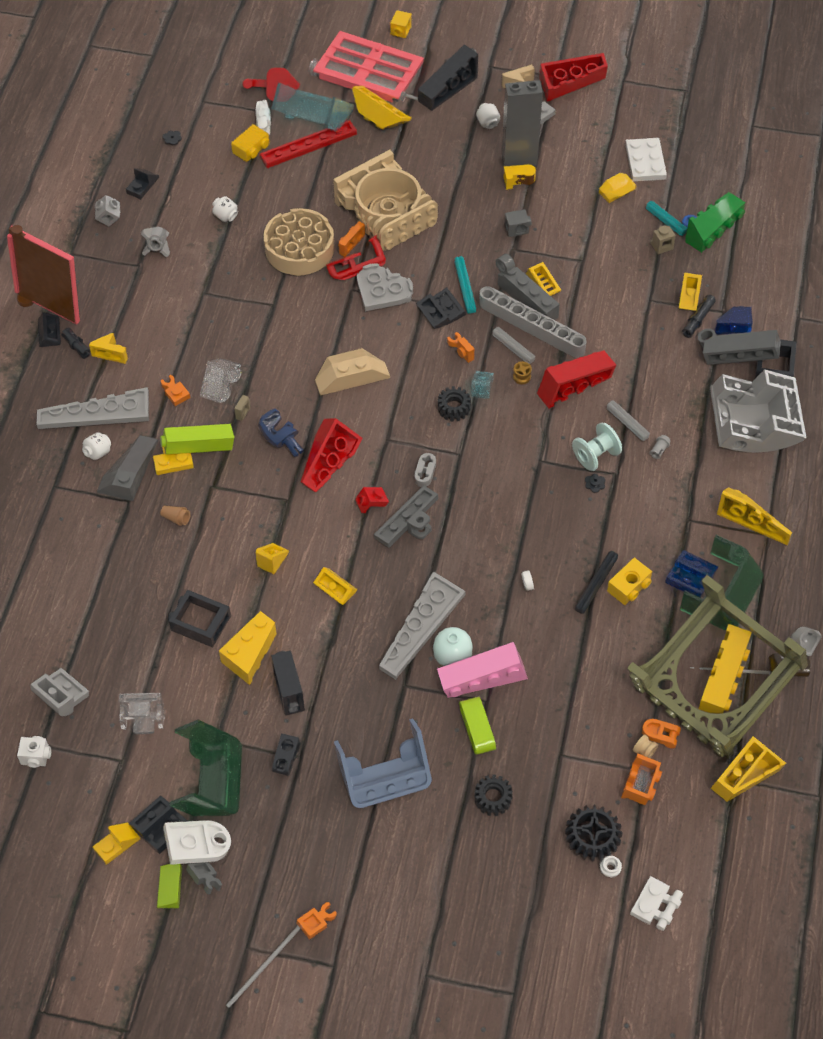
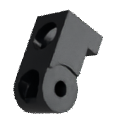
[272,733,301,776]

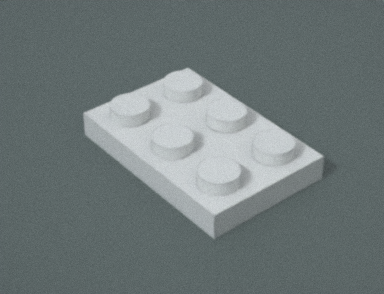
[625,138,667,181]

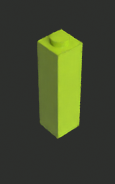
[160,424,234,454]

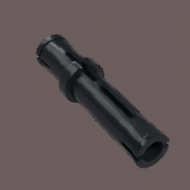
[682,295,716,338]

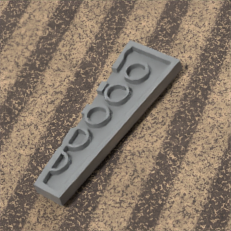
[37,387,149,429]
[379,572,465,680]

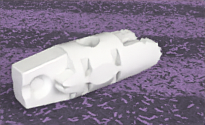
[255,100,271,135]

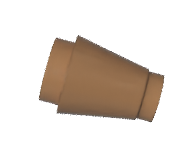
[161,506,190,526]

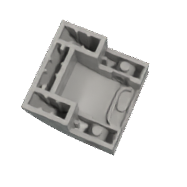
[710,370,806,453]

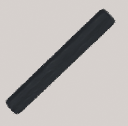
[575,551,618,614]

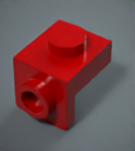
[355,487,389,513]

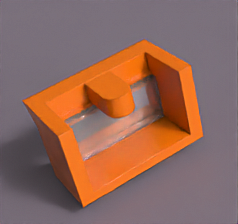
[621,754,662,805]

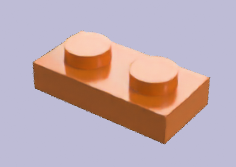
[338,221,365,257]

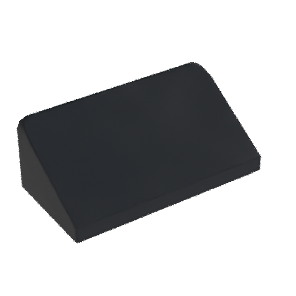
[38,312,61,347]

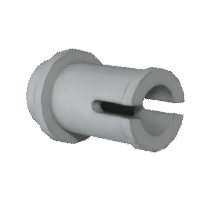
[650,435,670,459]

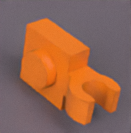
[447,332,475,363]

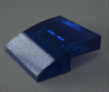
[665,550,719,599]

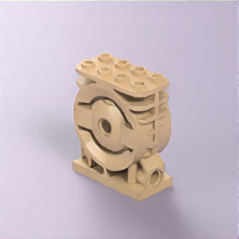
[333,150,438,251]

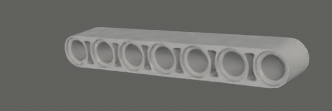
[479,286,586,358]

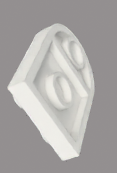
[163,821,231,864]

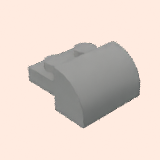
[31,668,89,716]

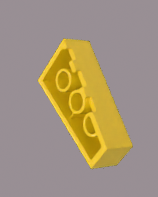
[699,624,752,714]

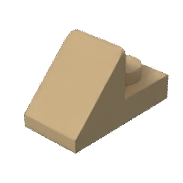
[502,65,535,88]

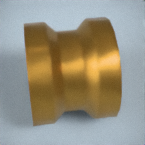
[513,361,532,385]

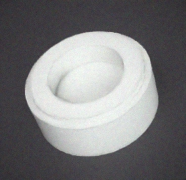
[521,570,534,591]

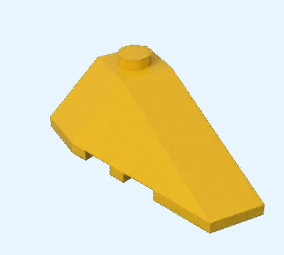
[717,487,792,545]

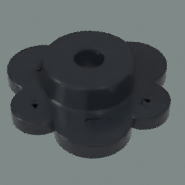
[163,130,182,145]
[585,474,606,493]

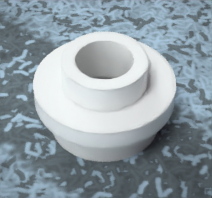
[600,856,622,877]

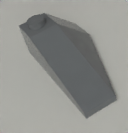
[97,435,158,501]

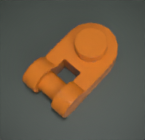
[642,719,681,749]

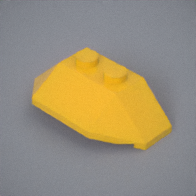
[352,86,411,129]

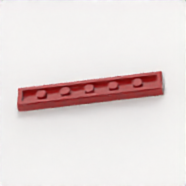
[260,120,357,169]

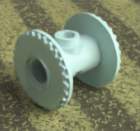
[572,422,622,471]

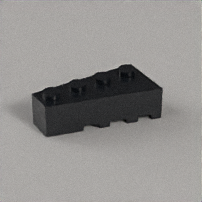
[418,44,478,111]

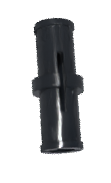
[61,328,91,359]

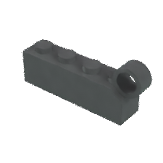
[495,253,560,320]
[698,328,781,365]

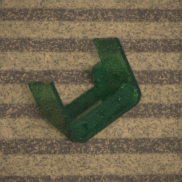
[680,535,764,631]
[169,719,242,816]

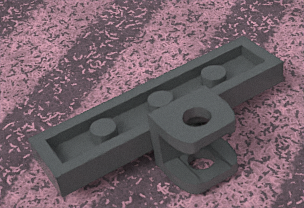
[374,485,439,548]

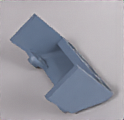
[334,719,432,808]

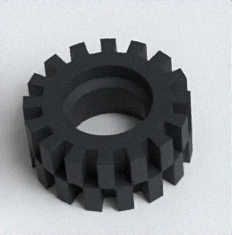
[438,386,471,422]
[474,775,513,816]

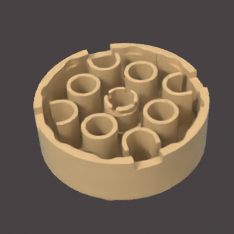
[264,208,334,276]

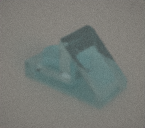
[471,371,494,399]

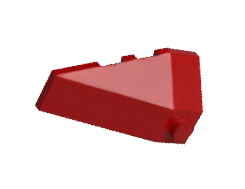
[301,418,363,492]

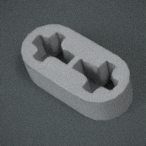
[415,453,436,487]

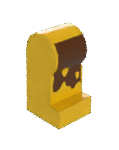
[503,165,536,190]

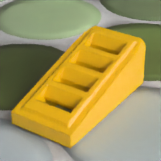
[526,262,561,296]

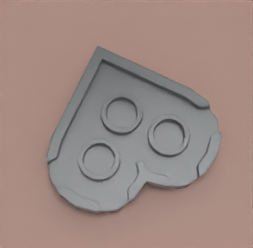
[357,263,413,311]

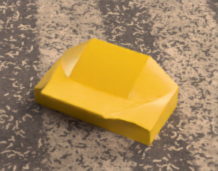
[599,173,636,203]

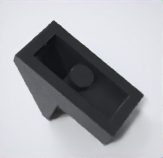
[126,168,159,200]

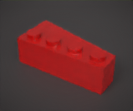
[539,53,608,102]
[537,350,616,409]

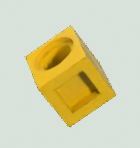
[390,10,412,38]

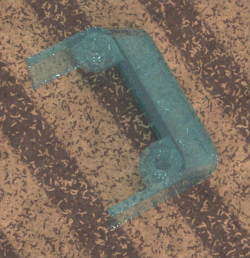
[271,83,354,131]

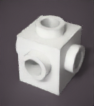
[17,736,51,768]

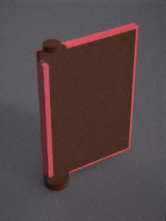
[7,225,80,325]

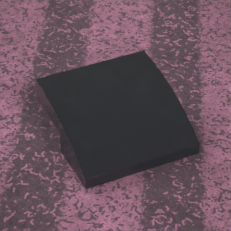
[416,287,466,329]
[129,795,189,854]

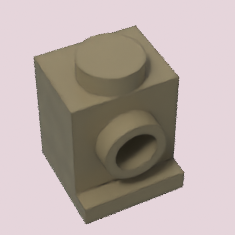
[650,226,676,254]

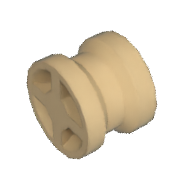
[633,735,659,758]

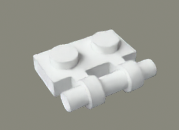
[630,876,683,931]

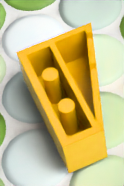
[219,611,277,685]
[711,736,786,802]

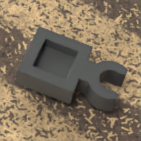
[186,862,222,895]

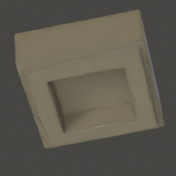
[234,395,250,421]

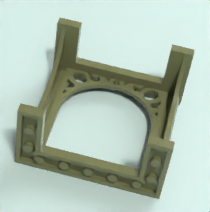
[627,575,808,759]

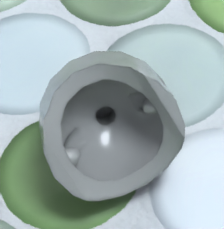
[791,627,822,656]

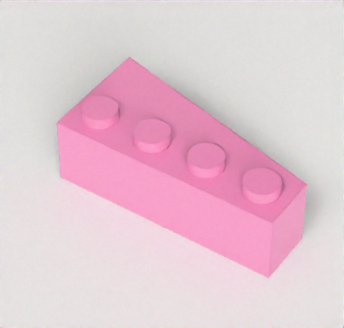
[437,642,528,698]

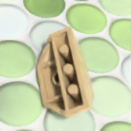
[315,348,390,396]

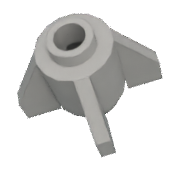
[141,227,170,257]

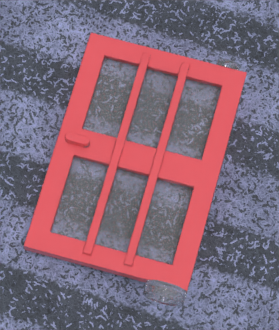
[309,31,424,102]

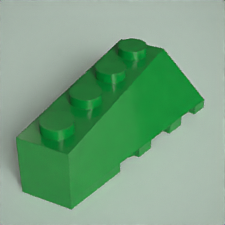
[685,192,746,253]

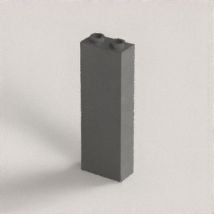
[502,80,543,167]

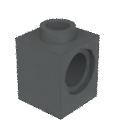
[504,209,532,237]

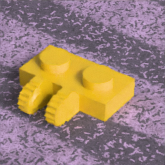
[153,447,194,475]

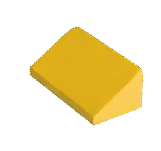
[313,567,357,605]

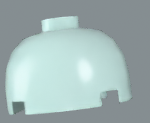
[433,627,473,666]

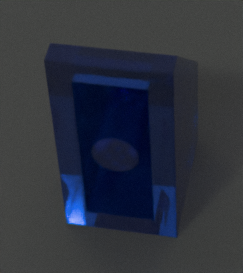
[714,306,753,334]

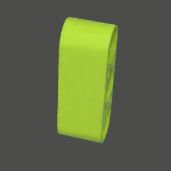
[459,697,496,755]

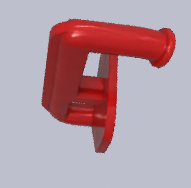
[243,68,300,102]
[326,235,386,280]

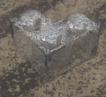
[200,358,242,403]

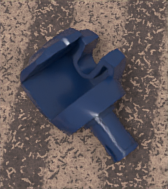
[258,409,304,457]

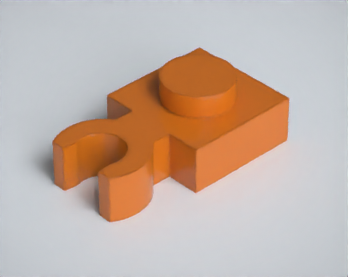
[161,375,191,406]
[296,902,337,940]

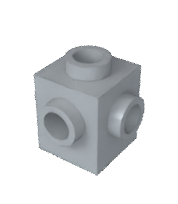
[95,195,120,226]

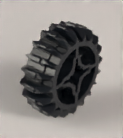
[565,804,623,862]

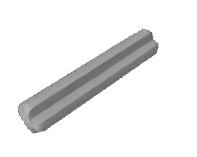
[492,327,535,364]
[607,400,650,441]

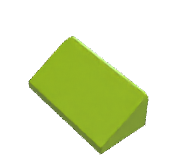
[157,864,182,908]

